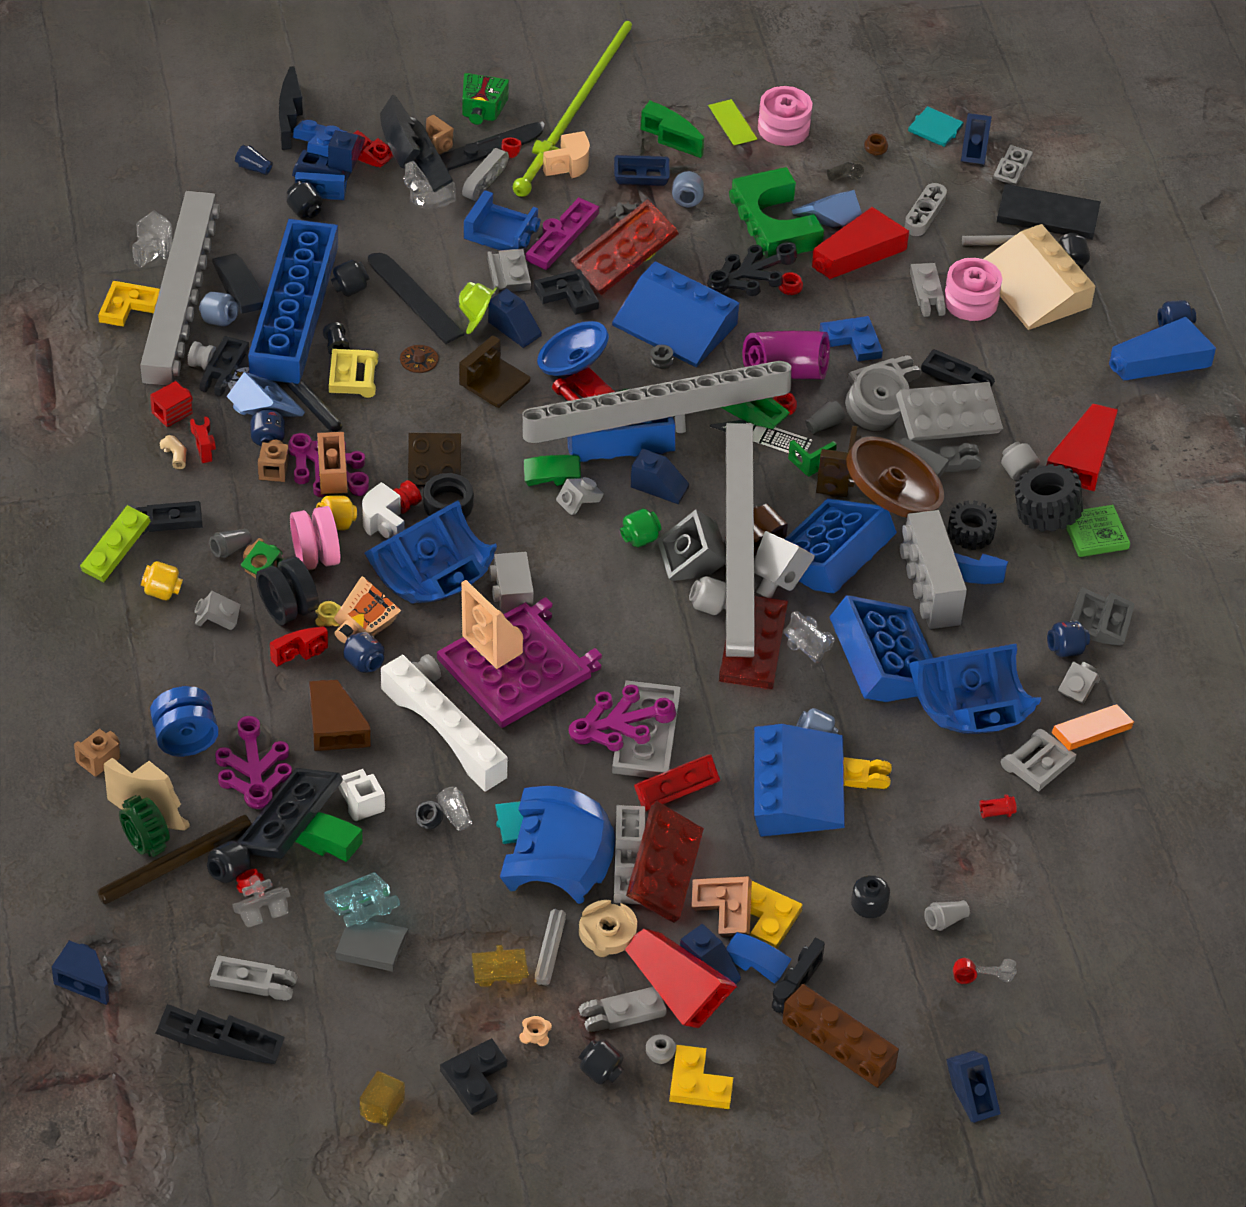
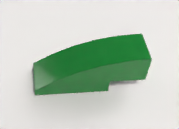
[640,101,704,158]
[721,397,790,429]
[295,812,363,862]

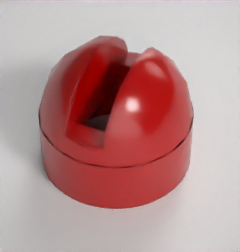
[501,138,521,158]
[953,958,977,984]

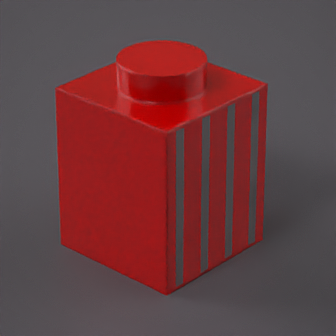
[150,381,193,427]

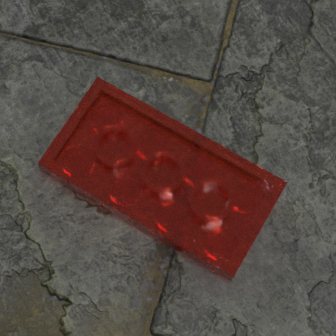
[570,199,679,296]
[719,596,788,689]
[626,801,704,923]

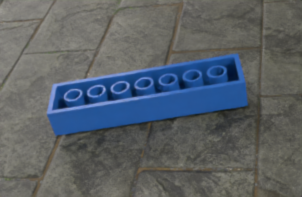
[248,219,338,384]

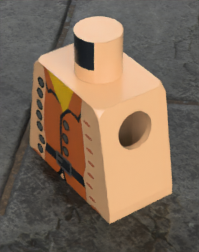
[334,576,401,643]

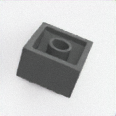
[657,510,726,581]

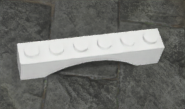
[381,655,508,792]

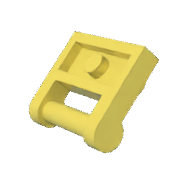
[329,349,378,398]

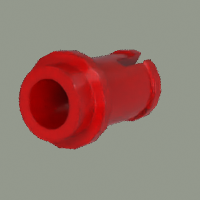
[979,794,1017,819]

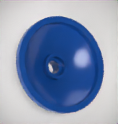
[537,321,609,376]

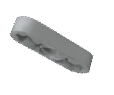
[462,148,509,201]
[904,183,947,236]

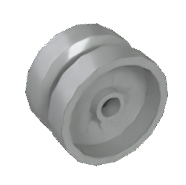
[845,364,909,431]

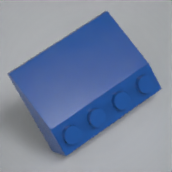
[612,261,739,367]
[785,499,897,593]
[830,595,933,702]
[754,724,845,837]

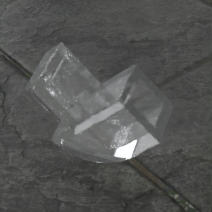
[404,161,456,209]
[132,210,173,267]

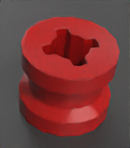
[392,480,422,514]

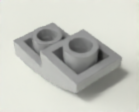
[993,145,1033,186]

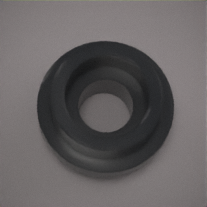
[415,801,444,829]

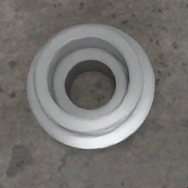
[646,1034,676,1064]

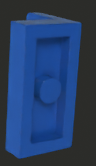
[295,172,347,200]

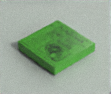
[1066,505,1130,557]

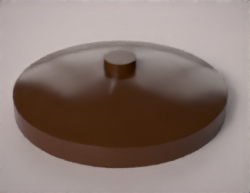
[846,436,944,518]

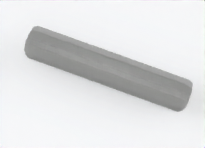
[534,909,566,986]

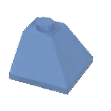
[792,190,862,228]
[227,372,305,416]

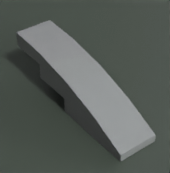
[614,805,645,904]

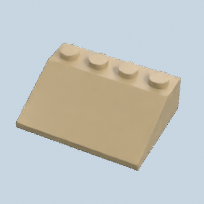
[983,224,1095,330]

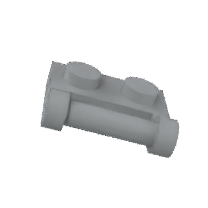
[1001,729,1076,791]

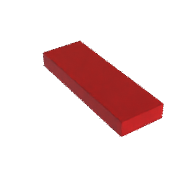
[634,754,721,811]

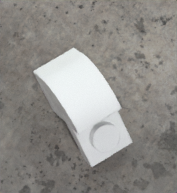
[362,482,404,538]
[338,769,385,821]

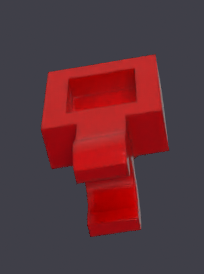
[190,417,216,463]

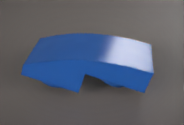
[954,553,1008,584]
[726,932,791,984]

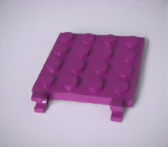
[437,597,602,729]

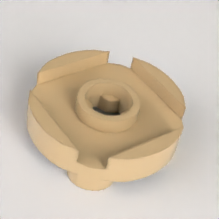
[579,900,637,957]

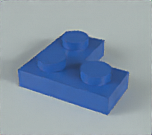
[293,120,347,157]
[820,316,883,361]

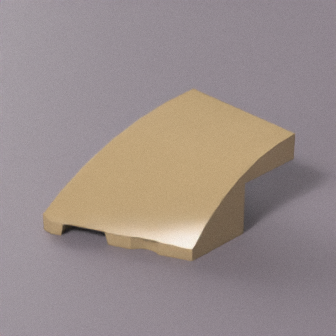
[104,758,190,831]

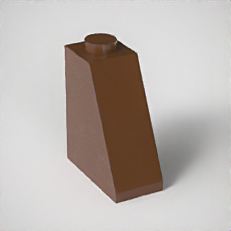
[309,680,371,751]

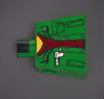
[462,73,509,125]

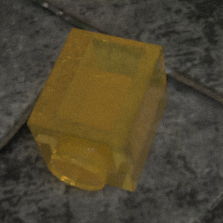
[360,1071,405,1127]

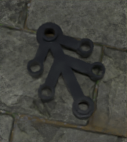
[707,242,798,296]

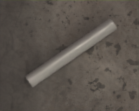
[962,235,1015,246]

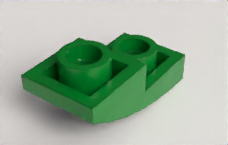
[524,455,581,486]

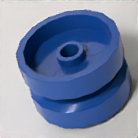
[150,686,218,757]

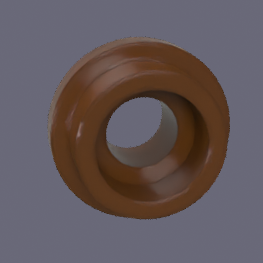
[864,133,888,155]

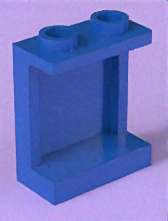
[464,190,541,251]

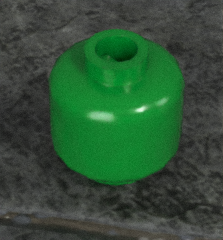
[620,508,661,548]

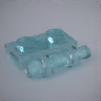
[324,872,400,927]

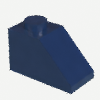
[961,113,992,165]
[328,130,365,173]
[488,288,542,348]
[631,449,689,505]
[680,924,741,984]
[52,940,109,1005]
[946,1051,1001,1123]

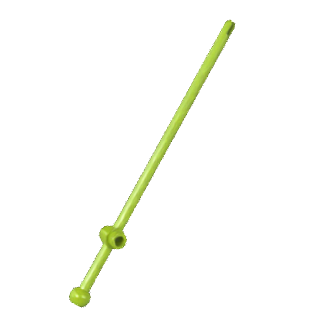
[512,21,632,197]

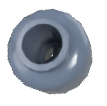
[672,171,704,208]
[199,292,238,326]
[796,708,838,734]

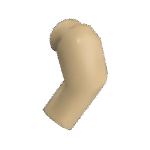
[160,435,187,469]

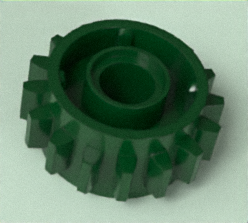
[119,795,170,857]

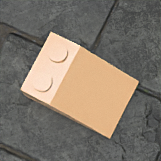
[461,580,524,669]

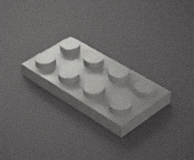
[896,382,1003,441]
[612,680,681,778]

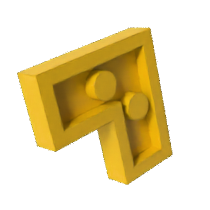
[98,281,160,327]
[750,881,803,949]
[669,1045,733,1109]

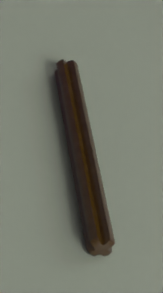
[97,815,252,904]

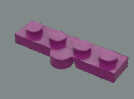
[526,197,599,270]

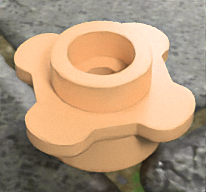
[519,1016,552,1046]

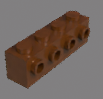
[782,984,899,1088]

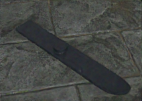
[410,117,453,193]
[412,121,545,180]
[368,252,464,344]

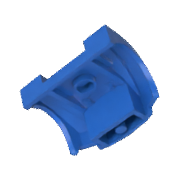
[364,500,497,604]
[909,644,1041,734]
[500,786,615,904]

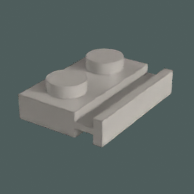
[487,249,531,293]

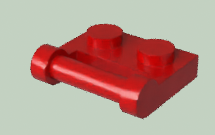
[552,367,615,401]

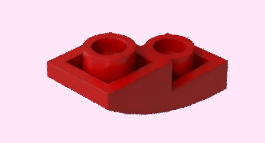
[353,130,394,168]
[270,627,328,667]

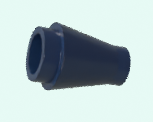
[235,145,273,175]

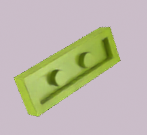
[80,505,151,583]

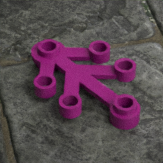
[288,433,369,497]
[569,684,676,751]
[215,716,292,809]

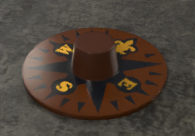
[400,345,438,373]

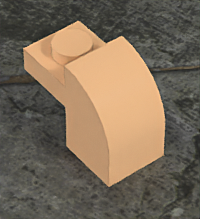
[543,131,590,178]

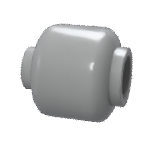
[1001,442,1040,481]
[689,576,726,615]

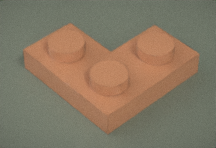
[692,876,752,937]

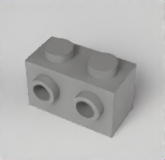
[489,552,534,612]

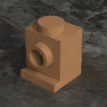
[258,440,289,482]
[74,728,121,777]

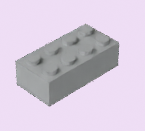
[900,510,967,629]

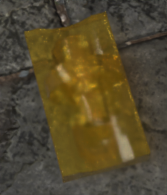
[472,945,528,987]

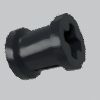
[323,322,350,355]

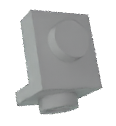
[556,477,604,515]
[194,591,241,630]
[1058,662,1100,704]

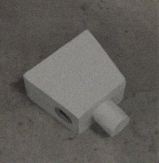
[754,531,815,600]

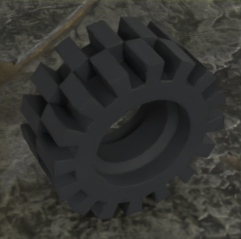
[947,500,997,550]

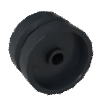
[256,555,319,626]

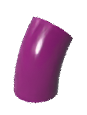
[742,331,830,380]

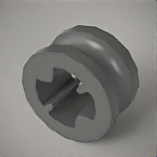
[650,345,673,369]

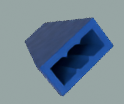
[1109,317,1216,380]

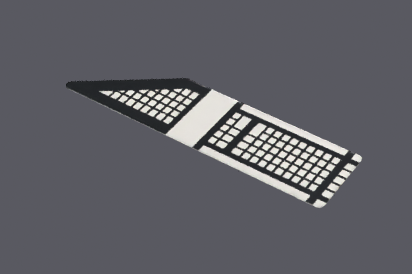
[710,420,812,457]

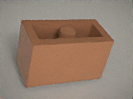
[317,432,347,494]

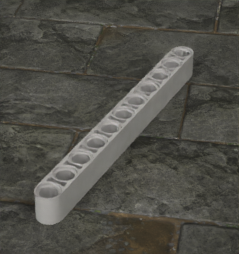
[522,361,791,443]
[726,423,754,657]

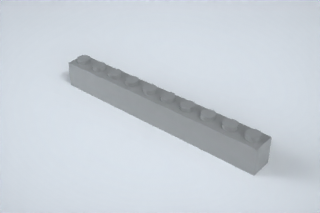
[140,191,220,385]

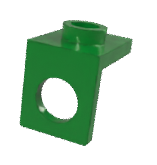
[788,440,837,477]
[241,540,284,575]

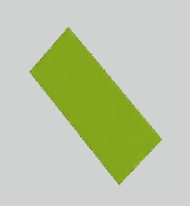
[708,99,758,145]

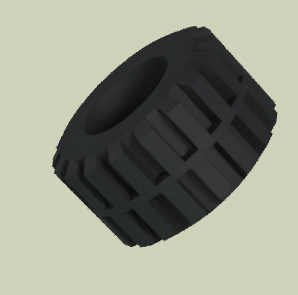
[1015,464,1084,532]

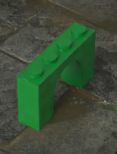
[729,167,824,258]

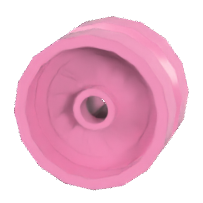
[758,86,812,146]
[944,258,1002,321]
[290,506,340,570]

